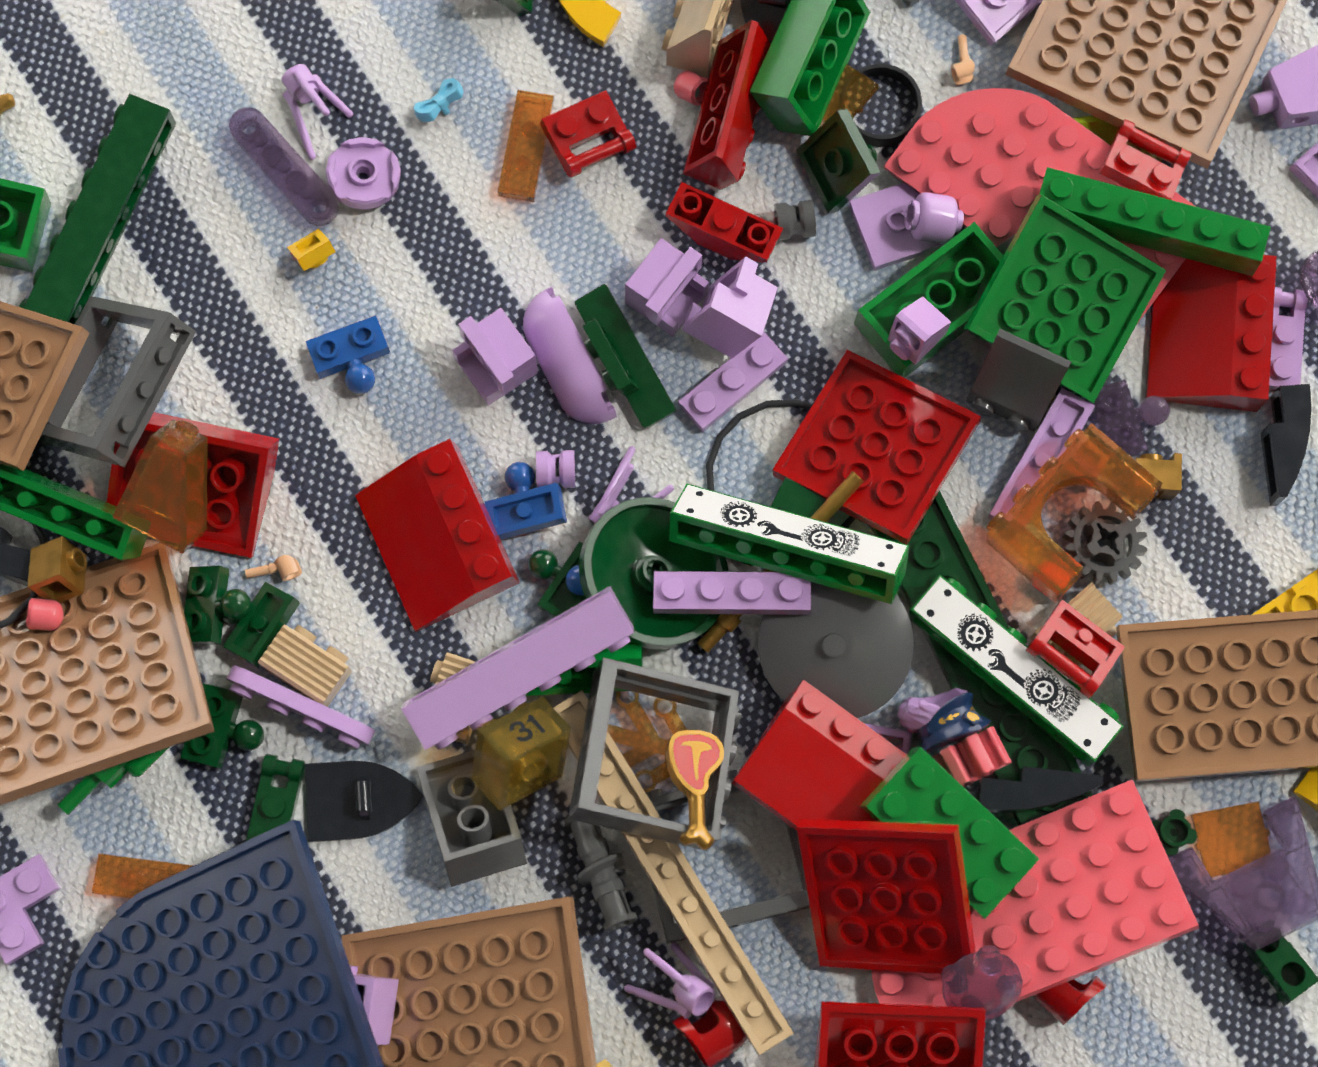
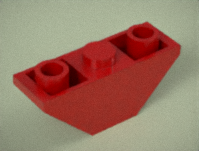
[665,182,783,263]

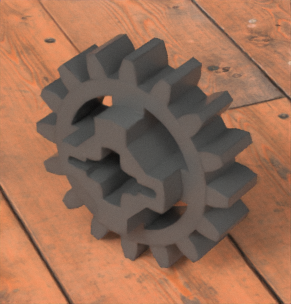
[1062,501,1147,585]

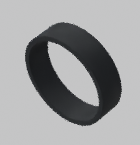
[840,64,922,147]

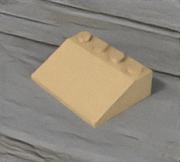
[662,0,734,78]

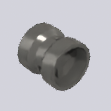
[774,200,816,240]

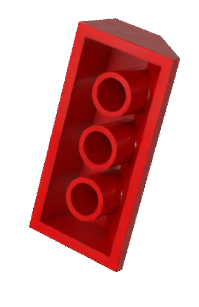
[683,20,771,190]

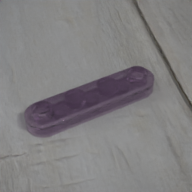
[229,107,339,226]

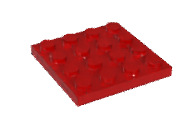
[772,349,981,545]
[797,819,978,976]

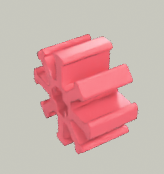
[931,726,1012,788]

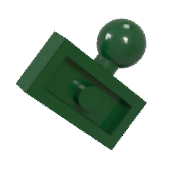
[528,541,586,617]
[184,565,251,645]
[223,582,300,668]
[181,683,264,769]

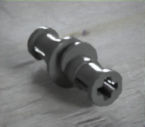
[564,816,638,932]

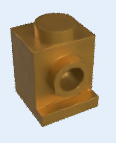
[1122,453,1182,500]

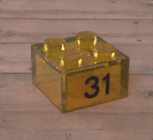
[472,696,571,811]

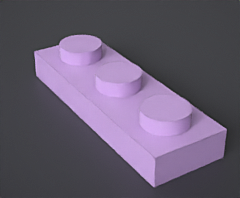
[678,331,788,433]

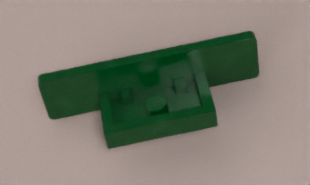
[574,284,676,429]

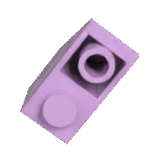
[887,296,951,365]

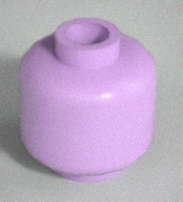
[905,192,964,244]

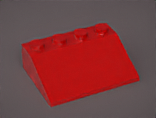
[1145,255,1277,412]
[106,412,279,558]
[355,438,520,632]
[732,679,907,831]
[814,1001,986,1067]

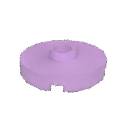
[326,137,401,210]

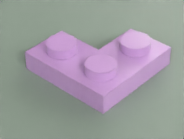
[0,854,61,965]

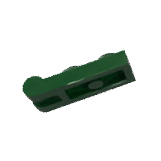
[246,753,305,841]

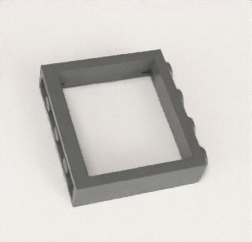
[39,296,197,467]
[568,657,742,851]
[646,770,810,944]

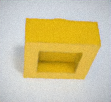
[287,228,336,271]

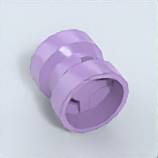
[536,450,575,488]

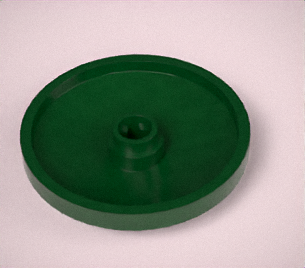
[579,497,729,650]

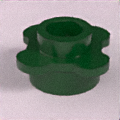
[1152,809,1197,856]

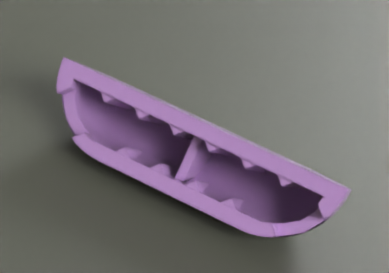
[523,287,617,424]

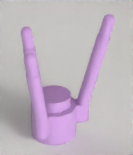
[281,64,353,160]
[589,446,674,523]
[624,942,715,1018]

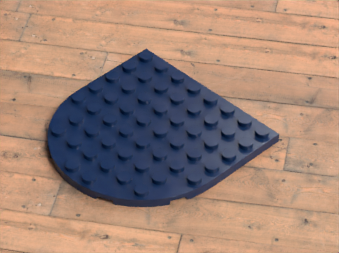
[58,820,384,1067]

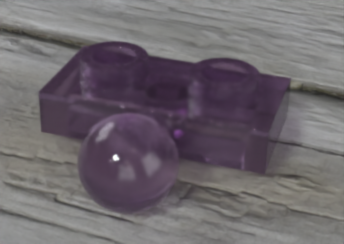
[1091,379,1170,463]

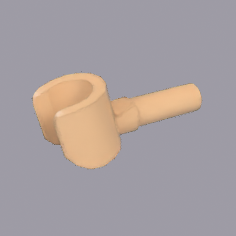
[951,34,975,85]
[245,555,302,581]

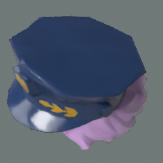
[897,688,991,753]

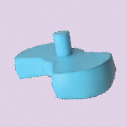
[414,78,464,122]

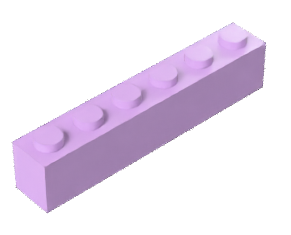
[401,586,634,750]

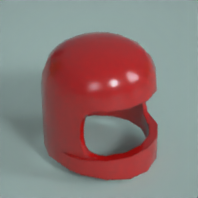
[1032,976,1107,1025]
[672,997,747,1067]

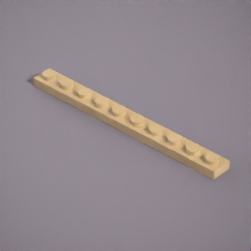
[548,691,794,1056]

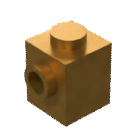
[28,536,87,603]

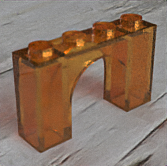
[986,423,1162,603]

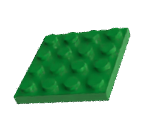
[964,195,1166,403]

